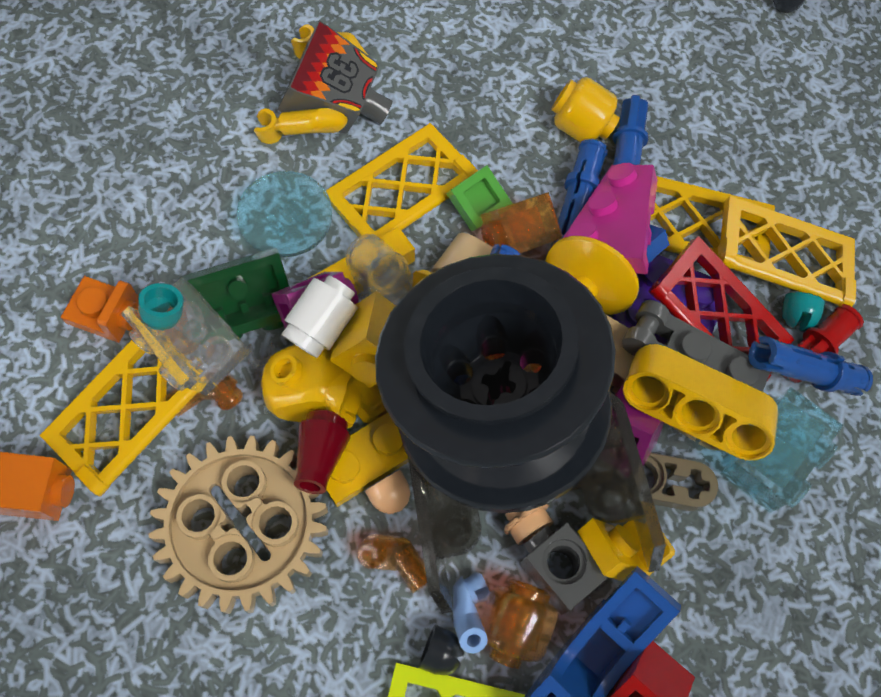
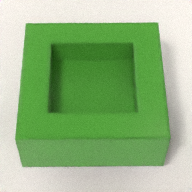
[446,165,513,232]

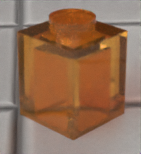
[481,192,563,253]

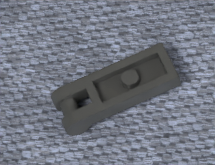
[622,300,771,392]

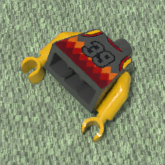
[253,20,393,144]

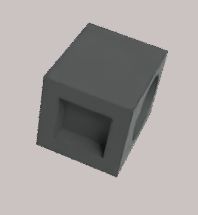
[520,523,608,615]

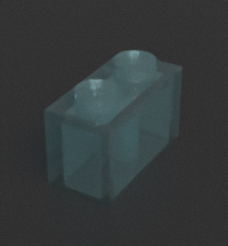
[720,387,843,513]

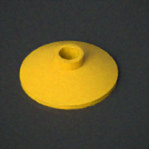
[545,236,639,315]

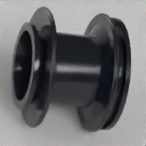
[375,254,616,513]

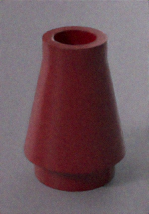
[294,410,351,494]

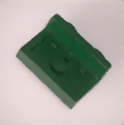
[181,247,289,346]

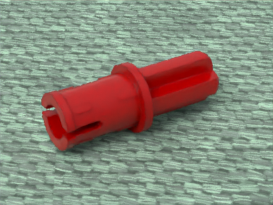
[784,304,864,383]

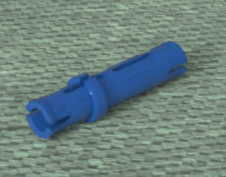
[545,139,608,260]
[748,336,873,396]

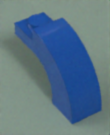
[524,566,681,697]

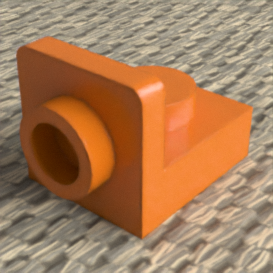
[61,276,140,343]

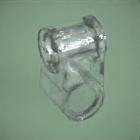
[346,234,413,305]

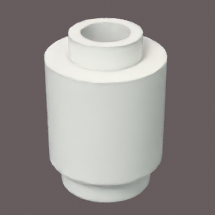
[281,275,358,358]

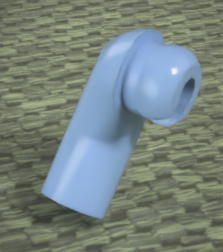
[453,572,491,654]

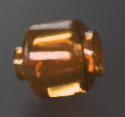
[481,579,558,669]

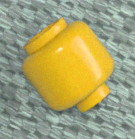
[551,77,620,143]

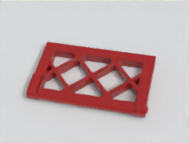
[649,236,795,381]

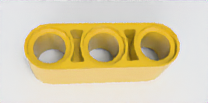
[623,344,778,460]

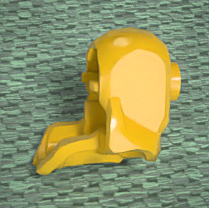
[261,345,388,428]

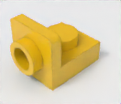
[577,511,675,582]

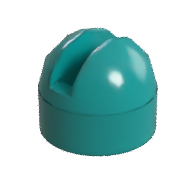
[138,283,184,331]
[782,292,825,331]

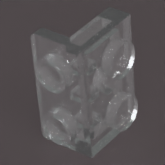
[121,278,251,396]

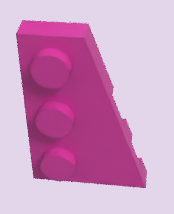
[563,163,657,274]

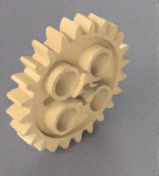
[148,436,328,614]

